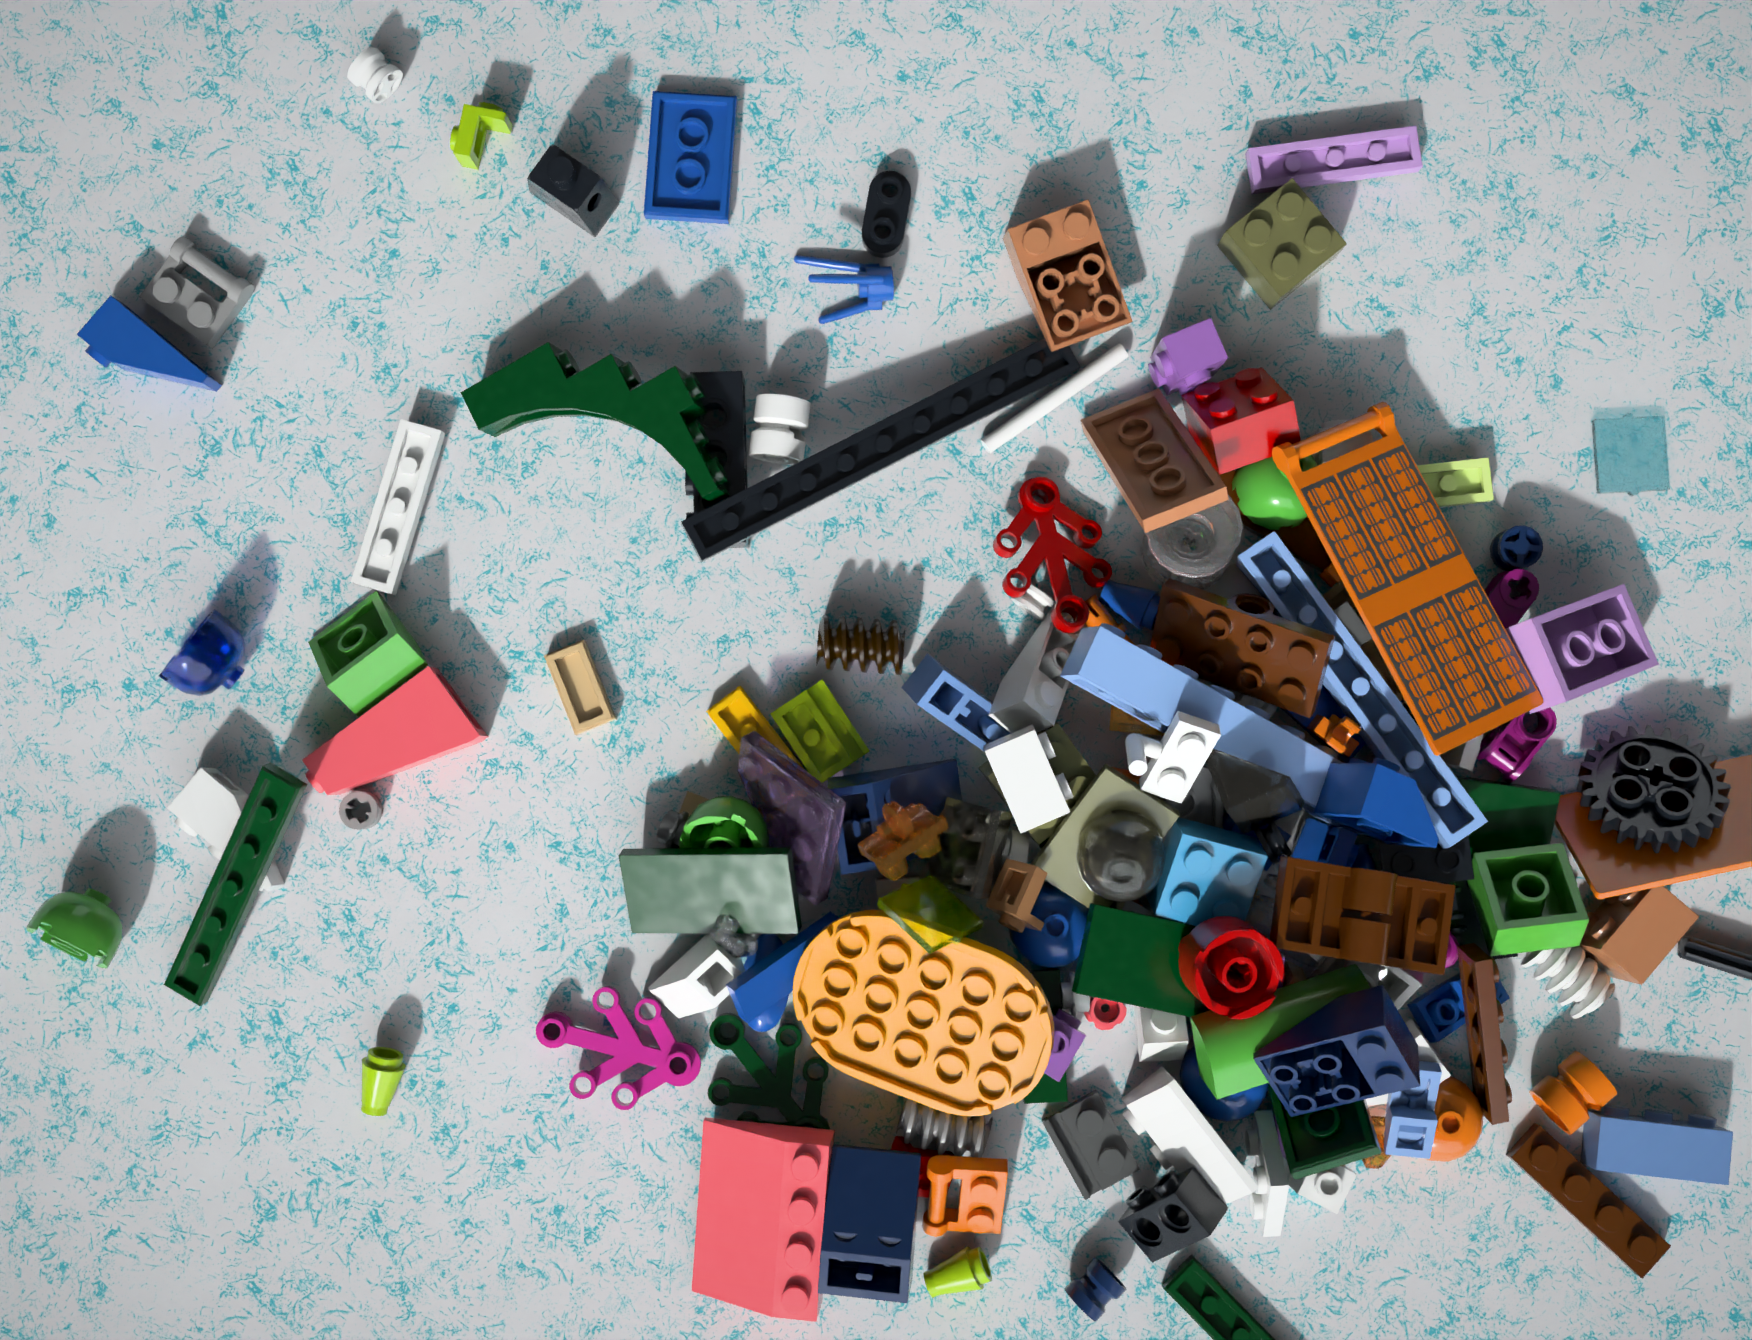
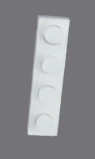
[351,419,445,596]

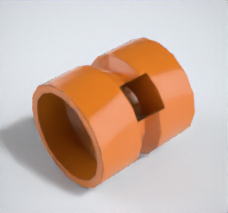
[1529,1051,1617,1135]

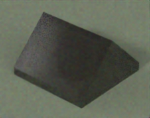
[1206,749,1305,834]

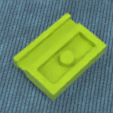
[770,679,870,786]

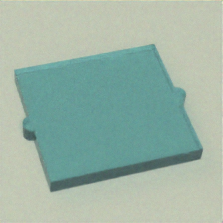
[1591,413,1670,496]

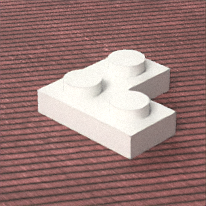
[1245,1110,1289,1237]

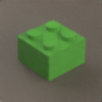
[1467,843,1589,956]

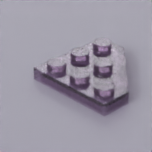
[737,731,846,906]

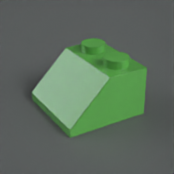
[308,590,428,717]

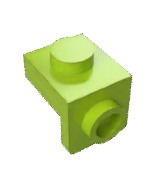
[450,102,513,170]

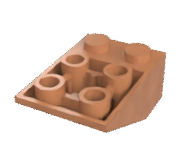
[1003,199,1133,352]

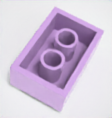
[1505,584,1659,714]

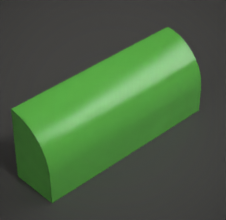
[1190,964,1370,1100]

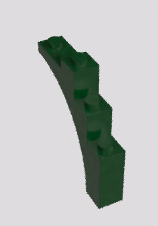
[461,342,729,504]

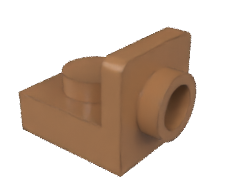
[985,858,1048,933]

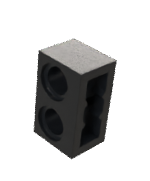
[1118,1166,1228,1263]

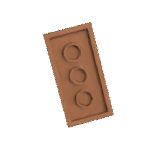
[1080,388,1229,533]

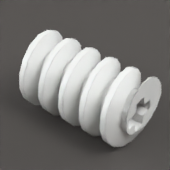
[1521,946,1616,1019]

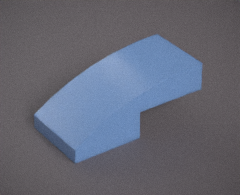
[1384,1061,1442,1159]

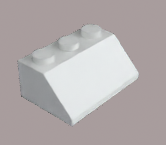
[1121,1066,1259,1204]

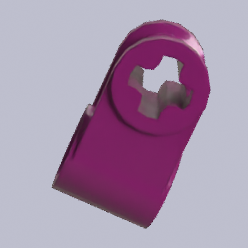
[1484,569,1539,629]
[1477,707,1557,783]

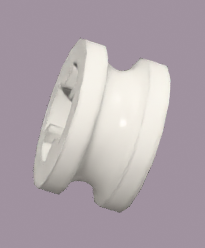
[1011,583,1055,620]

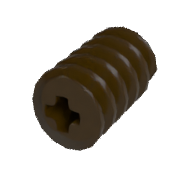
[816,615,906,675]

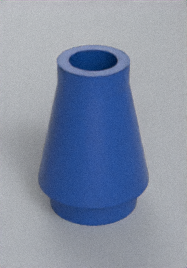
[1099,579,1160,631]

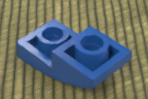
[1407,973,1510,1043]

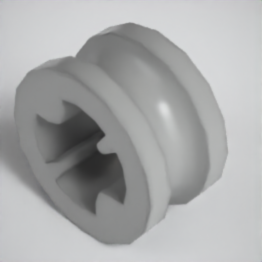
[339,791,383,830]

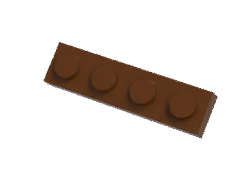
[1457,943,1512,1125]
[1506,1123,1671,1279]

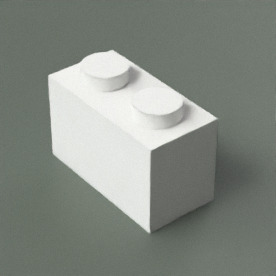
[984,724,1074,834]

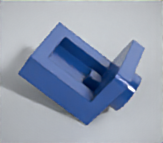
[1291,818,1359,867]

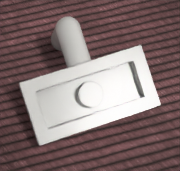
[1125,711,1221,804]

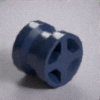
[1490,525,1543,571]

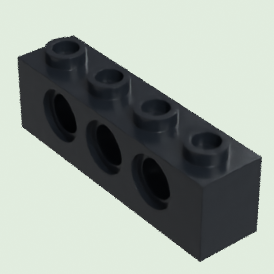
[685,371,749,548]

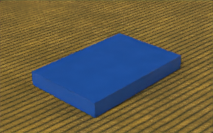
[644,91,738,224]

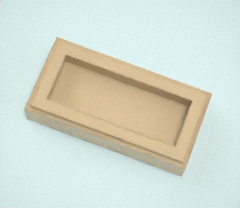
[544,639,617,735]

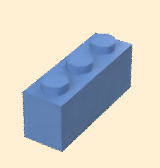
[1580,1104,1733,1185]

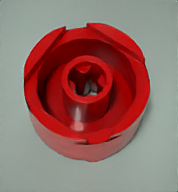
[1178,916,1284,1020]

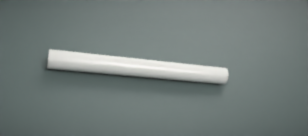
[981,343,1129,453]

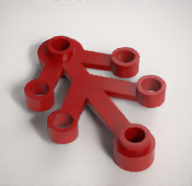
[993,477,1112,634]

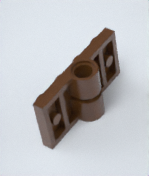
[1150,578,1335,718]
[1269,857,1455,975]

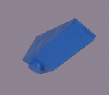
[77,295,222,392]

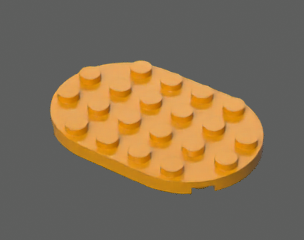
[793,910,1054,1116]

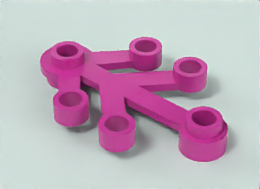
[536,986,701,1110]

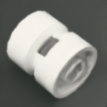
[749,394,811,465]

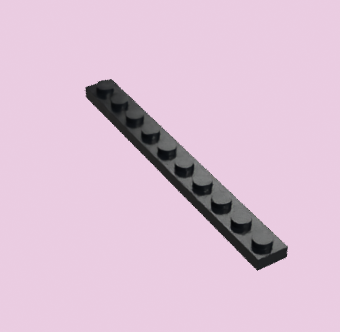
[681,338,1081,563]

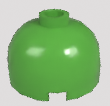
[1232,455,1318,530]
[679,796,769,848]
[26,888,123,968]

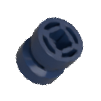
[1064,1257,1127,1322]

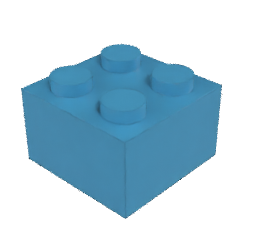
[1146,817,1268,926]

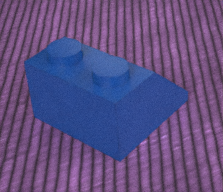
[1314,758,1439,848]

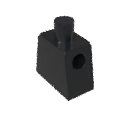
[527,144,619,237]

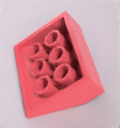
[692,1117,835,1322]

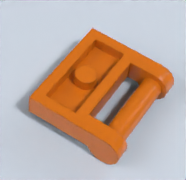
[922,1155,1008,1237]

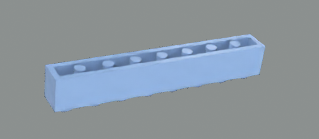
[1236,531,1488,849]
[1060,623,1365,835]

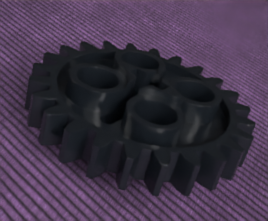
[1576,725,1731,853]

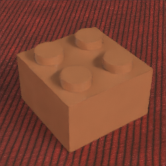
[1580,886,1699,985]

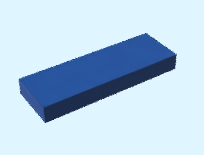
[726,911,839,1024]

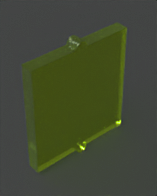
[877,875,984,954]

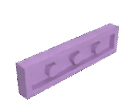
[1245,126,1423,195]

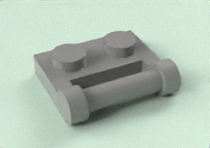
[139,236,254,349]

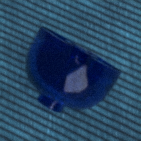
[159,609,245,696]

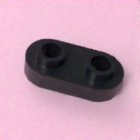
[862,171,911,258]

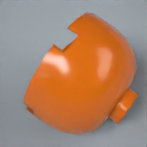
[1424,1076,1483,1162]

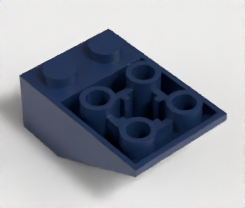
[828,759,968,875]
[1253,985,1420,1117]
[818,1144,921,1303]

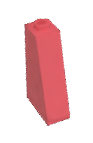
[302,666,489,795]

